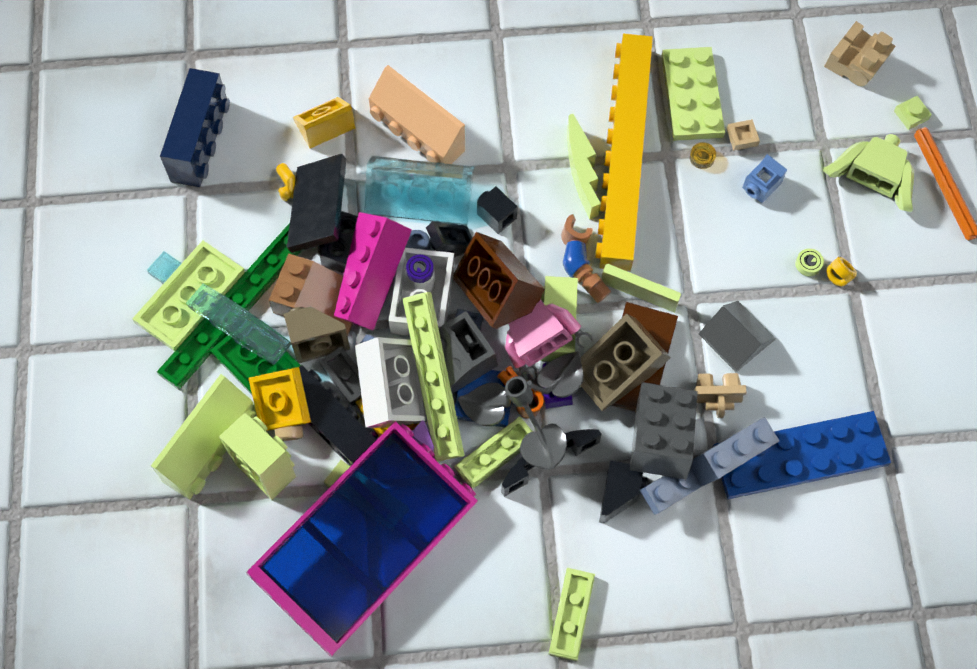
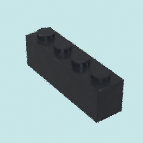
[299,365,378,466]

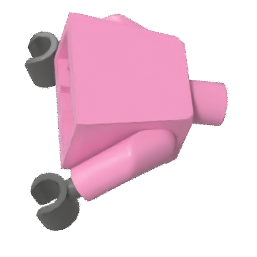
[505,300,593,380]

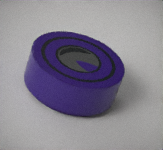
[406,254,434,283]

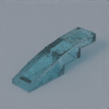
[186,283,292,365]

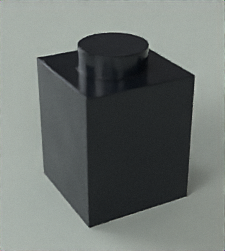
[477,186,518,234]

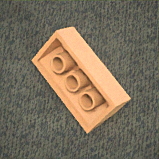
[369,65,465,171]

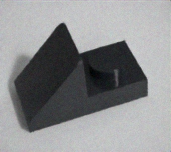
[425,221,473,258]

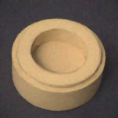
[275,426,304,441]

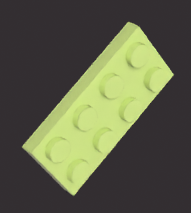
[661,47,725,141]
[132,240,245,351]

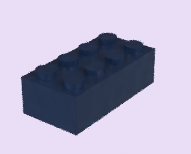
[160,68,230,188]

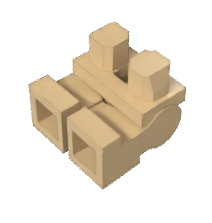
[824,21,896,86]

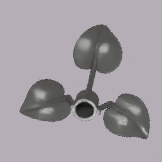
[458,351,584,470]

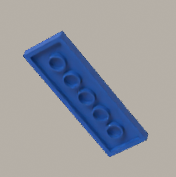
[712,411,891,500]

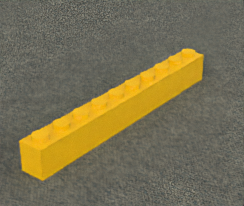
[595,33,653,272]

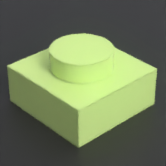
[894,96,932,130]

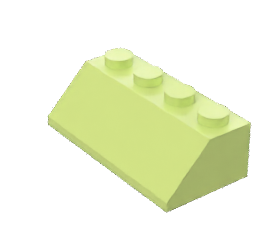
[151,374,256,500]

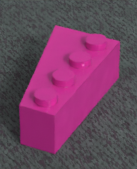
[334,212,412,330]

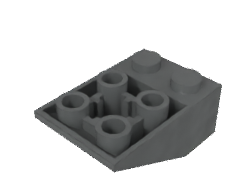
[439,311,498,394]

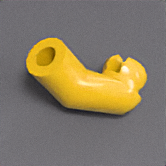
[276,163,295,201]

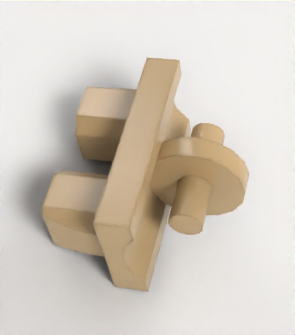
[694,373,747,418]

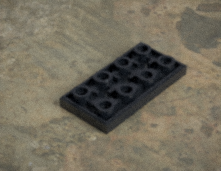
[287,154,347,253]

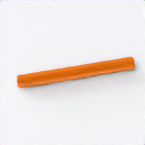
[914,127,977,240]

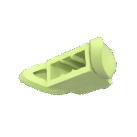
[823,134,914,212]

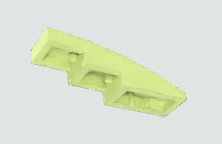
[567,114,601,220]

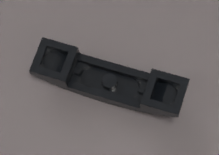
[501,429,602,497]

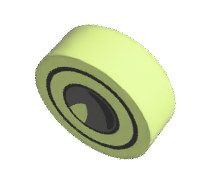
[795,248,824,276]

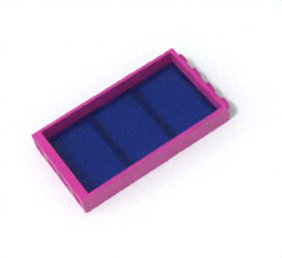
[246,421,478,657]

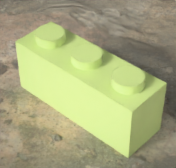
[541,276,578,362]

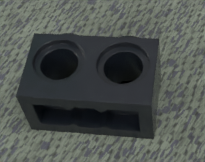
[317,211,358,273]

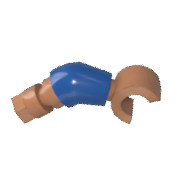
[561,214,611,303]

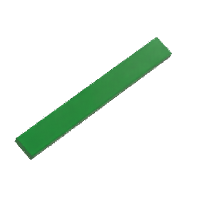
[157,223,302,390]

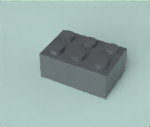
[630,382,698,480]

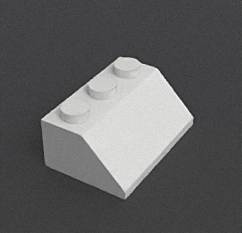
[355,337,427,428]

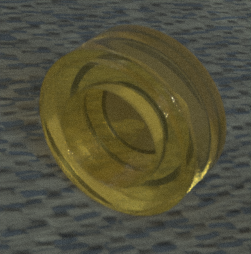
[690,142,716,169]

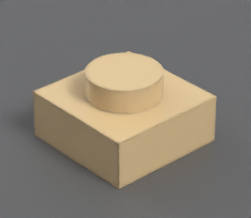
[727,119,760,151]

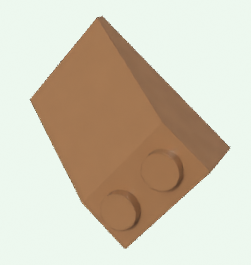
[269,254,353,337]

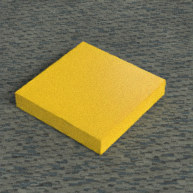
[249,367,311,431]

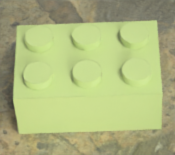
[219,413,296,500]

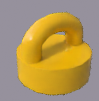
[826,257,857,286]

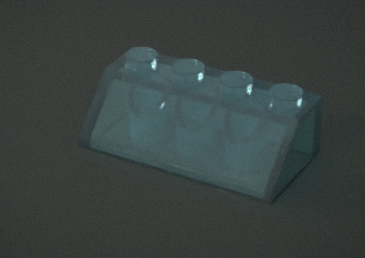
[364,156,474,225]

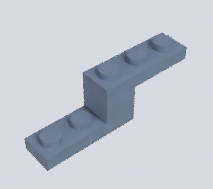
[640,417,779,515]

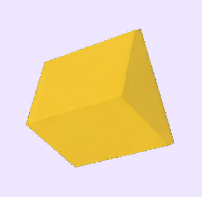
[293,97,355,149]

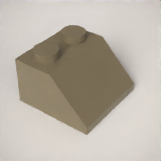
[283,306,350,363]

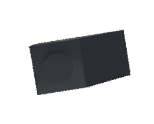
[599,460,648,523]

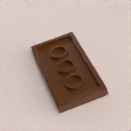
[612,302,678,412]

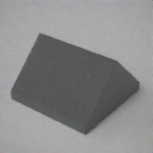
[699,301,776,372]

